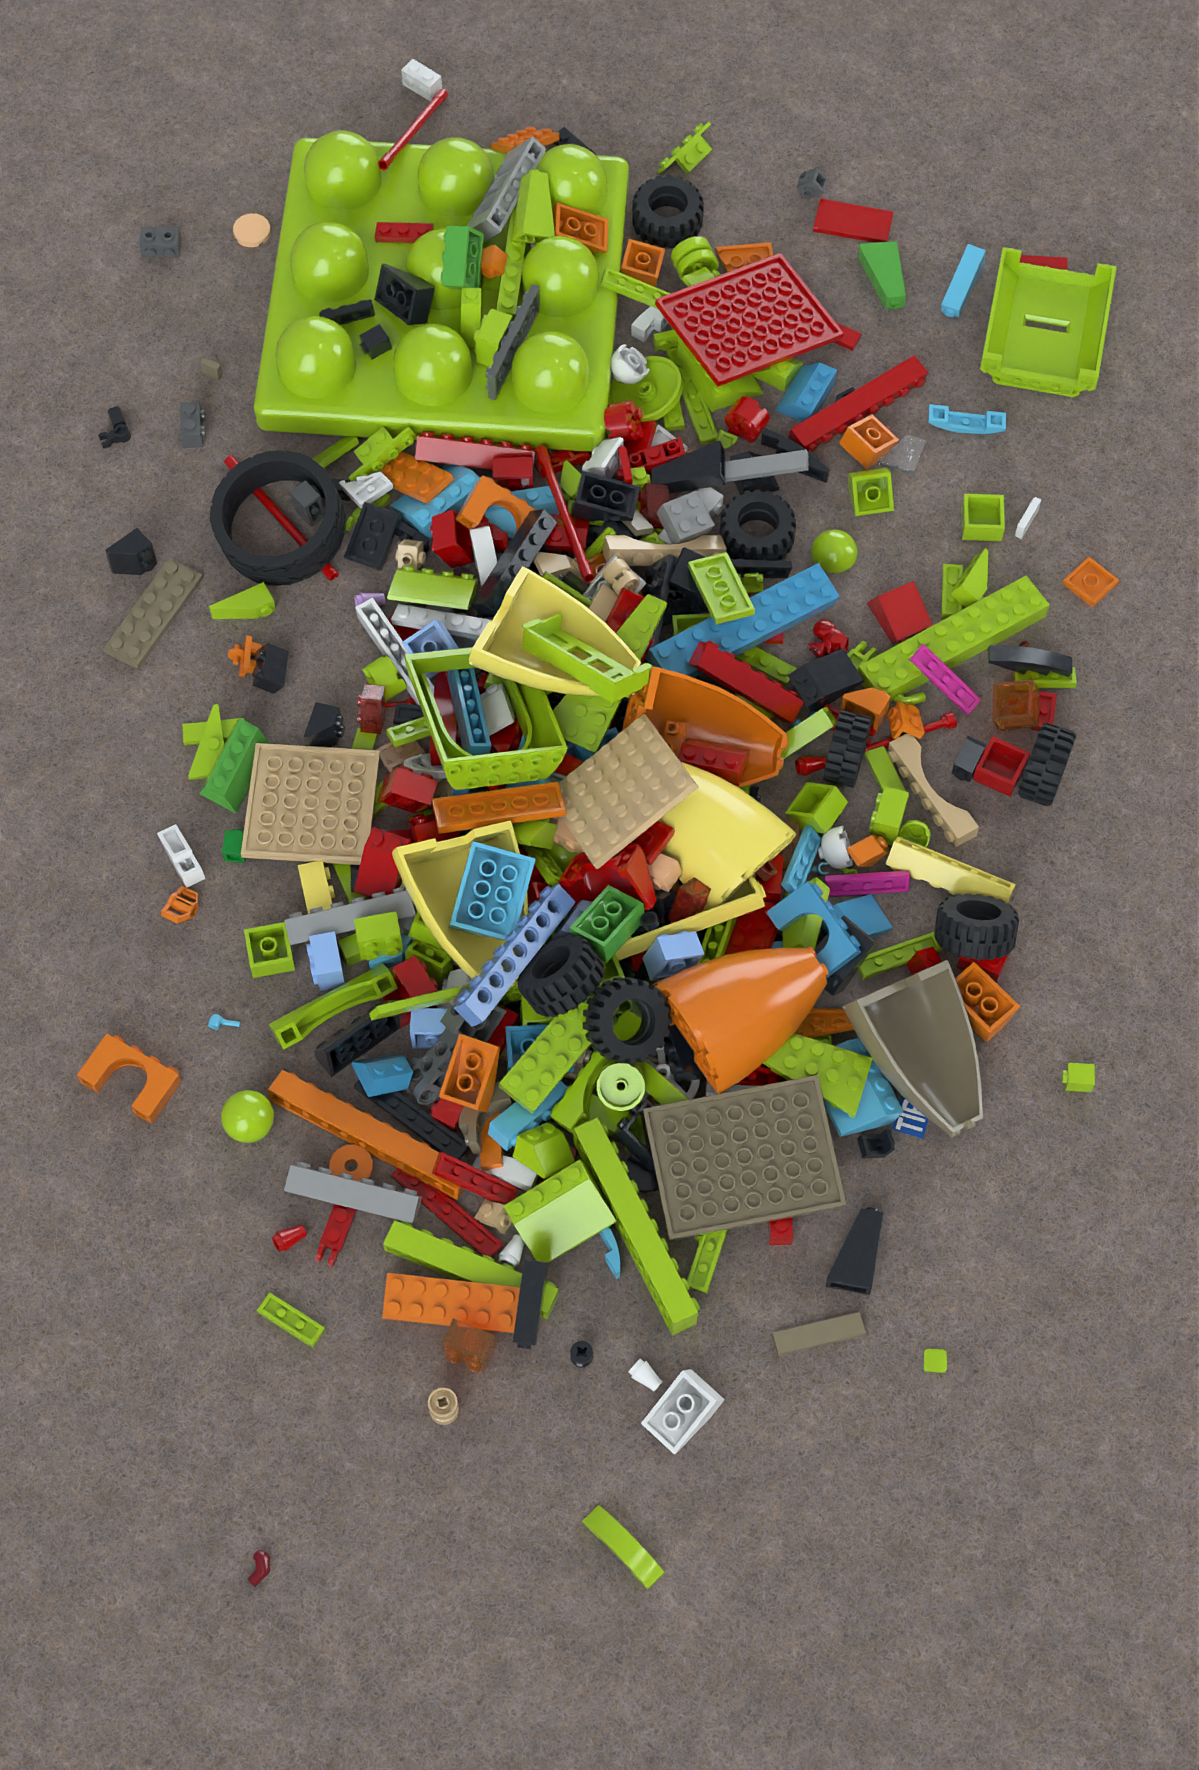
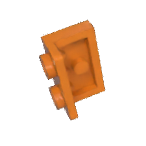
[887,701,924,739]

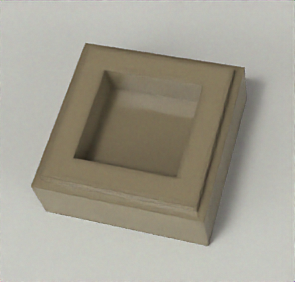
[200,358,223,380]

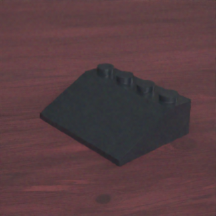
[314,1000,401,1078]

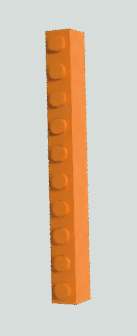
[268,1070,464,1200]

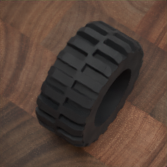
[632,175,704,249]
[719,490,796,561]
[1018,723,1077,807]
[934,893,1019,960]
[518,935,604,1017]
[582,977,672,1064]

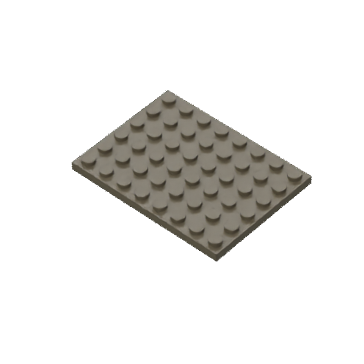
[643,1075,846,1241]

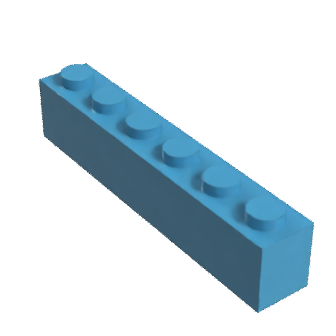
[448,668,491,756]

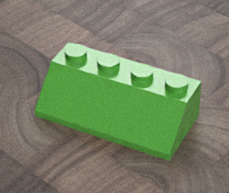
[199,718,270,813]

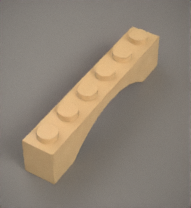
[603,535,727,566]
[887,734,979,847]

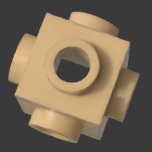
[395,539,426,570]

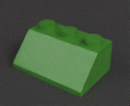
[441,226,484,290]
[569,885,645,963]

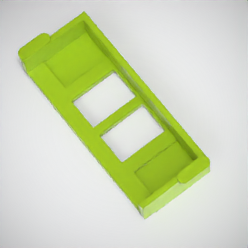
[522,613,652,703]

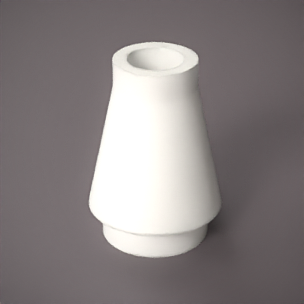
[499,1235,525,1268]
[629,1358,663,1392]

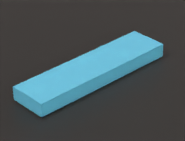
[781,825,822,895]

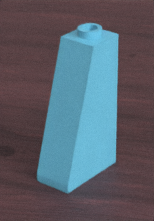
[941,244,986,318]

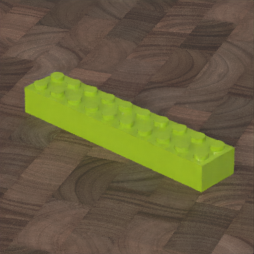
[858,575,1049,702]
[573,1117,700,1336]

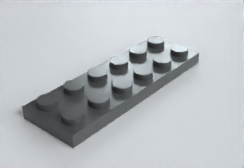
[485,284,539,400]

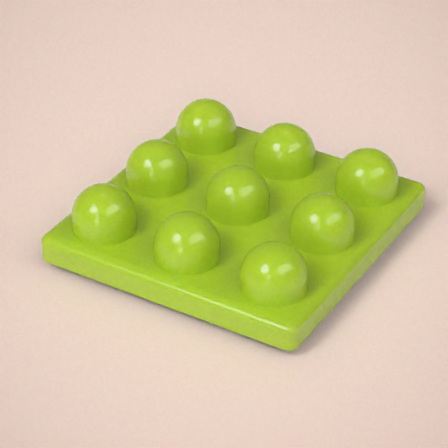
[254,130,629,452]

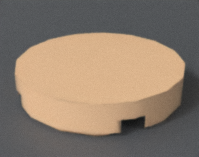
[233,213,271,247]

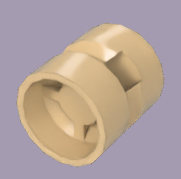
[602,558,640,596]
[428,1387,459,1425]

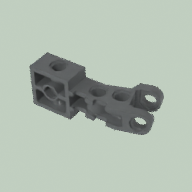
[408,985,507,1105]

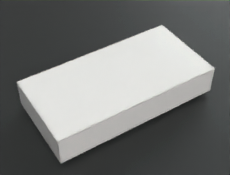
[1015,497,1041,539]

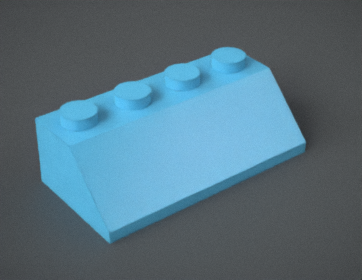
[484,484,561,539]

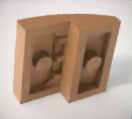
[376,740,426,774]

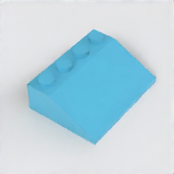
[390,464,480,541]
[448,841,535,941]
[823,1038,904,1137]

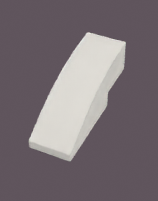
[631,307,668,342]
[469,526,497,588]
[157,824,205,888]
[473,1153,539,1191]

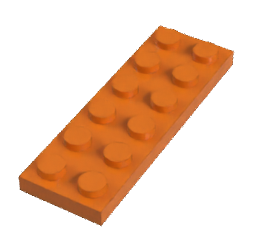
[432,781,566,834]
[382,1273,520,1333]

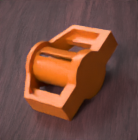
[161,885,199,924]

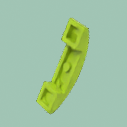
[582,1505,664,1589]

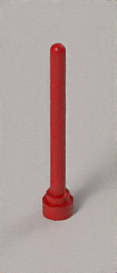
[864,711,957,753]

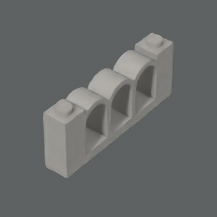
[467,136,546,242]

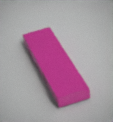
[908,644,981,715]
[825,871,910,897]

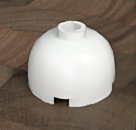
[611,345,649,384]
[818,825,854,869]

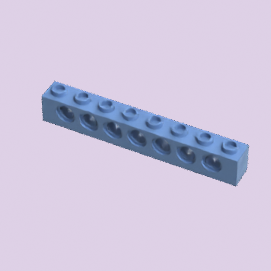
[454,884,576,1026]

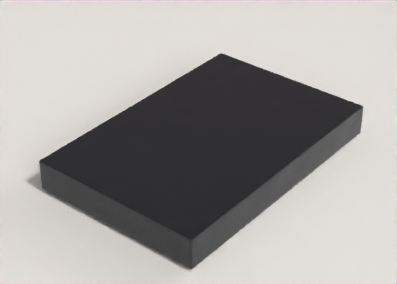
[344,502,402,571]

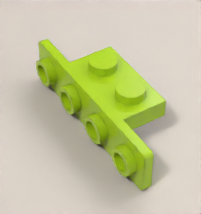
[656,121,712,174]
[349,426,417,482]

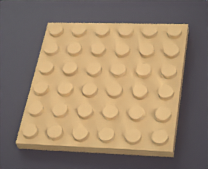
[559,714,699,869]
[241,743,380,865]

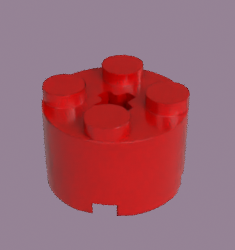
[724,396,770,443]
[604,400,644,442]

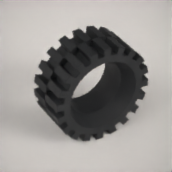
[823,710,872,788]

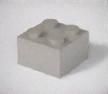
[656,491,715,544]

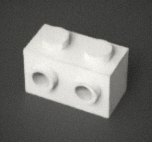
[401,59,442,102]

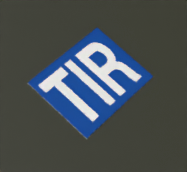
[891,1095,929,1139]

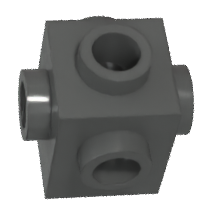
[796,167,829,199]

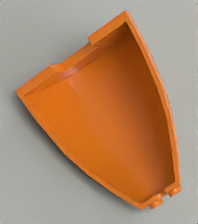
[622,666,788,787]
[652,946,829,1094]

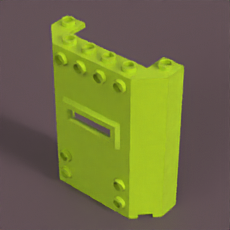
[980,247,1117,397]

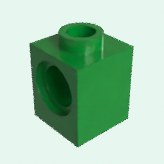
[222,829,246,863]

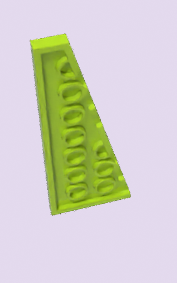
[553,594,667,753]
[763,1033,872,1118]

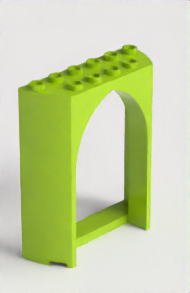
[405,647,567,790]

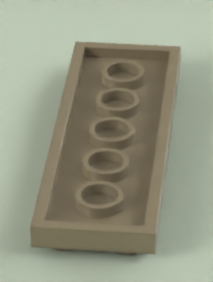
[103,558,203,669]

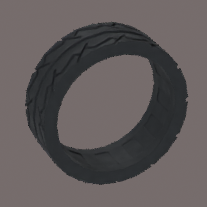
[210,450,346,586]

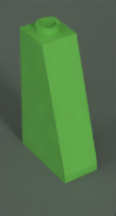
[858,241,906,309]

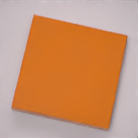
[1062,557,1119,608]

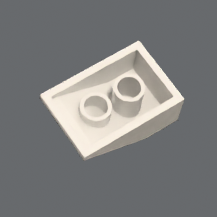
[480,683,515,736]
[641,1369,725,1454]

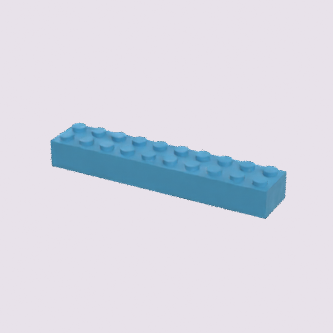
[645,563,840,678]

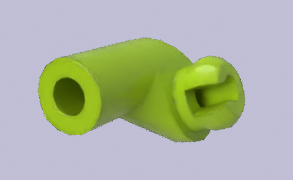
[894,692,926,705]

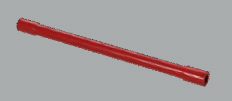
[378,89,448,171]
[535,445,594,583]
[224,455,339,581]

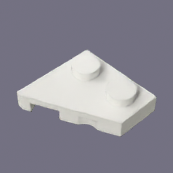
[339,472,393,509]

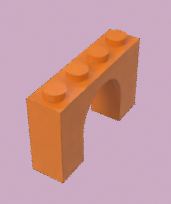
[455,475,538,539]
[77,1033,182,1124]

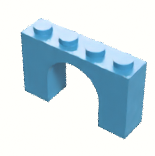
[766,881,861,978]

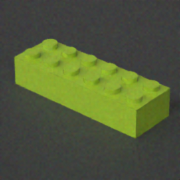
[498,994,618,1115]

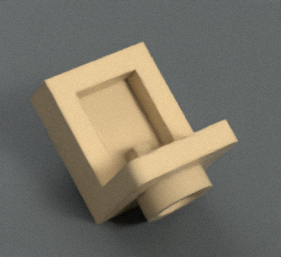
[474,1199,512,1234]

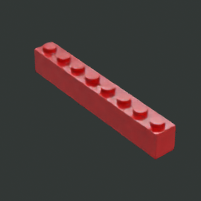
[788,355,928,453]

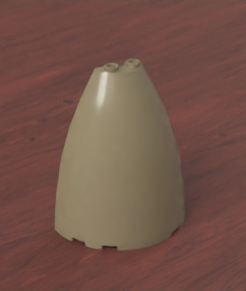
[842,960,983,1138]

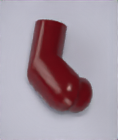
[247,1550,270,1587]

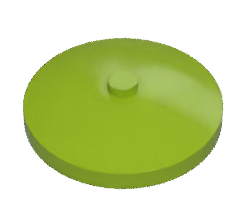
[609,356,684,422]

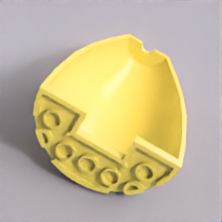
[469,566,641,697]
[658,762,796,911]
[392,820,528,987]

